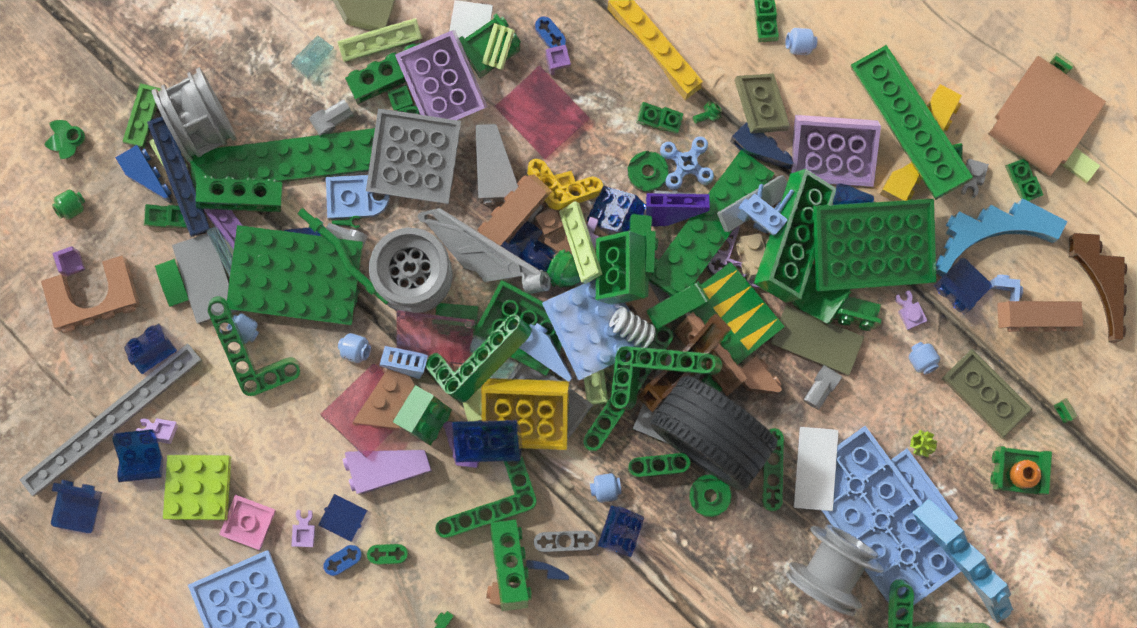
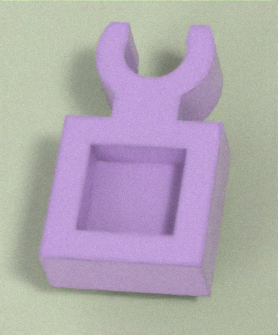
[895,290,927,330]
[136,418,178,444]
[292,510,315,547]

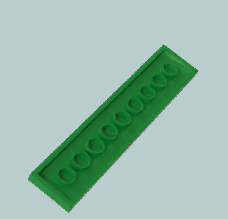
[190,128,375,191]

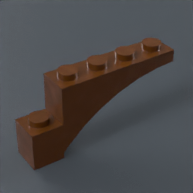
[1069,233,1127,343]
[638,313,731,412]

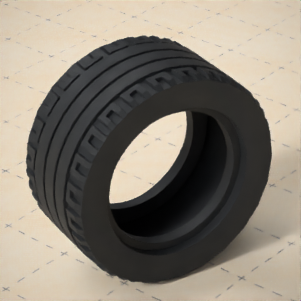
[650,376,777,491]

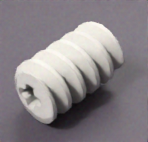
[609,307,656,348]

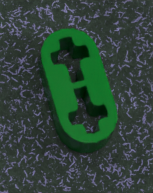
[367,544,409,564]

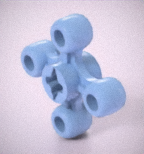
[660,137,714,190]

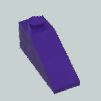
[646,193,710,227]

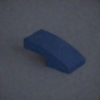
[526,560,569,580]

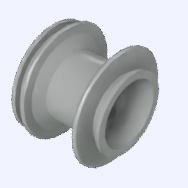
[369,228,453,314]
[786,524,884,616]

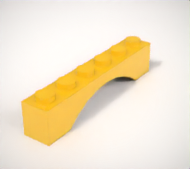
[608,0,703,101]
[880,84,962,201]

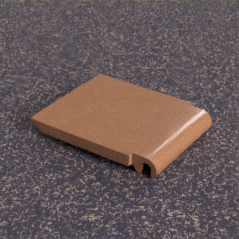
[988,55,1106,177]

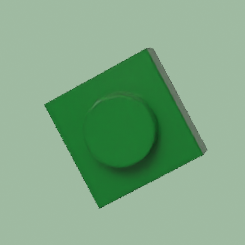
[387,85,414,111]
[434,611,455,628]

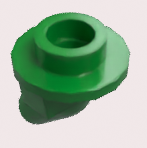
[693,101,722,124]

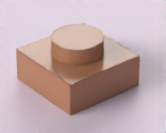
[535,208,563,236]

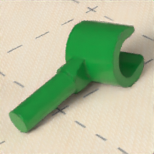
[332,216,361,230]

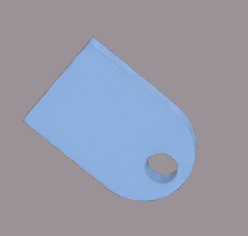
[326,175,390,220]

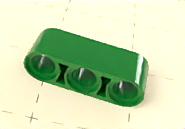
[646,281,709,329]
[628,453,690,478]

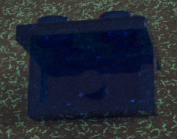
[124,323,177,374]
[598,505,644,557]

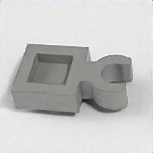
[961,159,989,198]

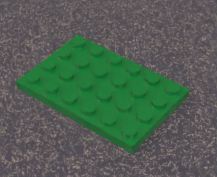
[813,199,936,291]
[227,225,363,325]

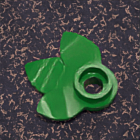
[44,120,85,159]

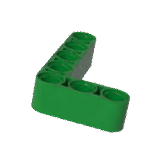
[208,296,300,396]
[426,315,532,403]
[611,346,722,410]
[435,450,537,539]
[888,579,991,628]

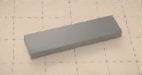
[717,175,787,232]

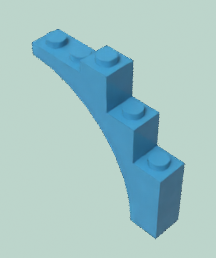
[936,198,1068,277]
[913,499,1014,623]

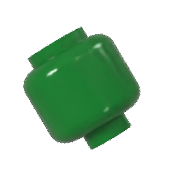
[52,189,85,220]

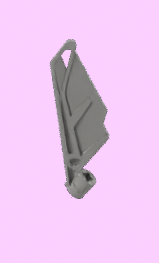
[418,208,551,294]

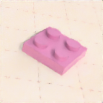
[219,495,276,550]

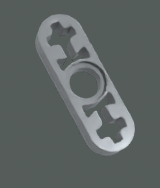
[534,531,596,552]

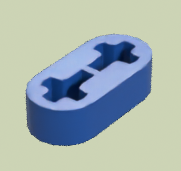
[535,16,566,48]
[323,545,362,576]

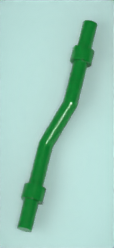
[297,208,389,305]

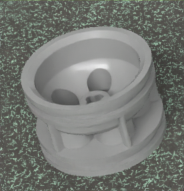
[152,67,237,162]

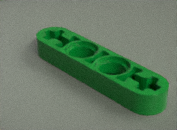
[762,428,784,512]

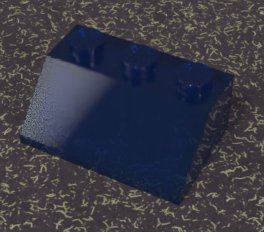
[452,420,523,462]

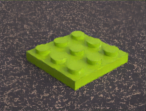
[163,455,232,520]

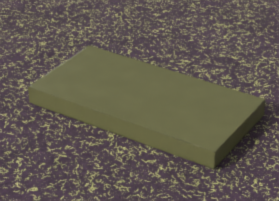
[770,305,864,376]
[941,349,1032,439]

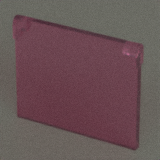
[495,66,590,160]
[396,310,475,365]
[320,363,394,458]

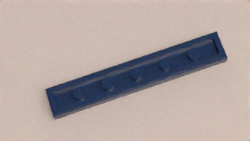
[147,117,211,237]

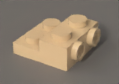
[736,233,770,281]

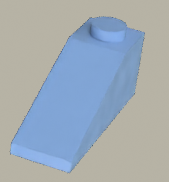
[519,323,573,382]

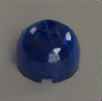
[521,238,555,273]

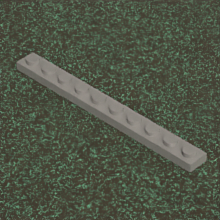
[19,344,202,497]

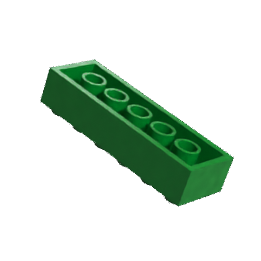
[754,169,837,303]

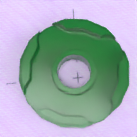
[627,151,668,192]
[689,474,732,517]

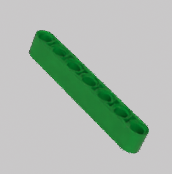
[583,326,673,452]

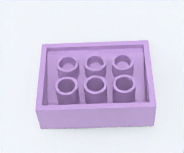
[395,30,488,120]
[791,115,881,187]

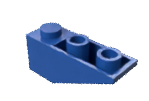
[115,145,172,203]

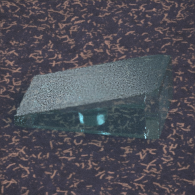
[291,35,334,79]

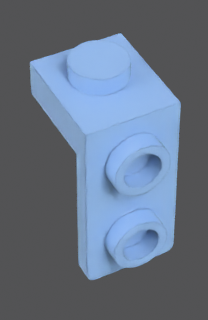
[738,193,787,235]
[990,275,1023,301]

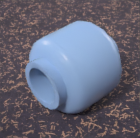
[786,28,817,55]
[226,313,259,344]
[338,333,371,363]
[908,342,940,375]
[590,473,622,503]

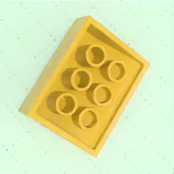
[481,378,569,450]

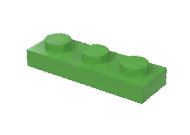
[122,83,161,148]

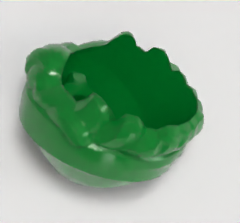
[547,249,581,288]

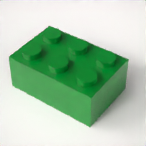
[596,231,645,305]

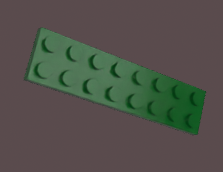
[851,45,973,200]
[648,150,775,296]

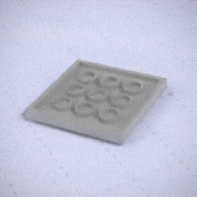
[366,108,461,204]

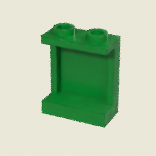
[459,13,521,78]
[990,446,1052,495]

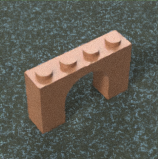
[41,255,141,333]

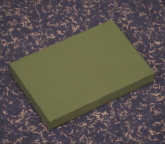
[734,73,790,133]

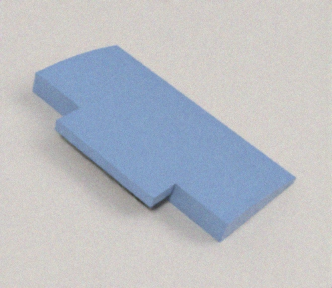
[821,426,961,616]

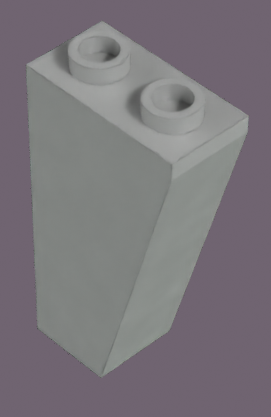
[476,124,518,205]

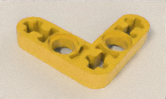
[527,159,603,210]

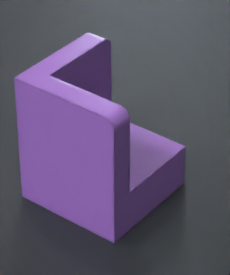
[546,45,571,75]
[52,246,85,277]

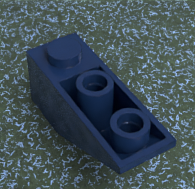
[730,122,794,169]

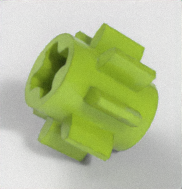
[910,430,938,458]

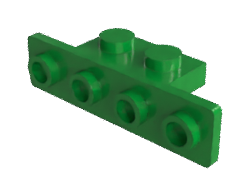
[630,214,658,298]

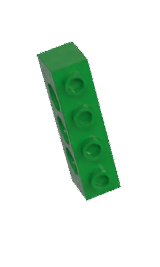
[345,43,420,105]
[196,176,282,212]
[490,520,532,611]

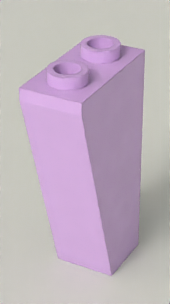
[343,450,432,495]

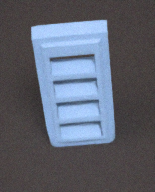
[379,346,428,379]

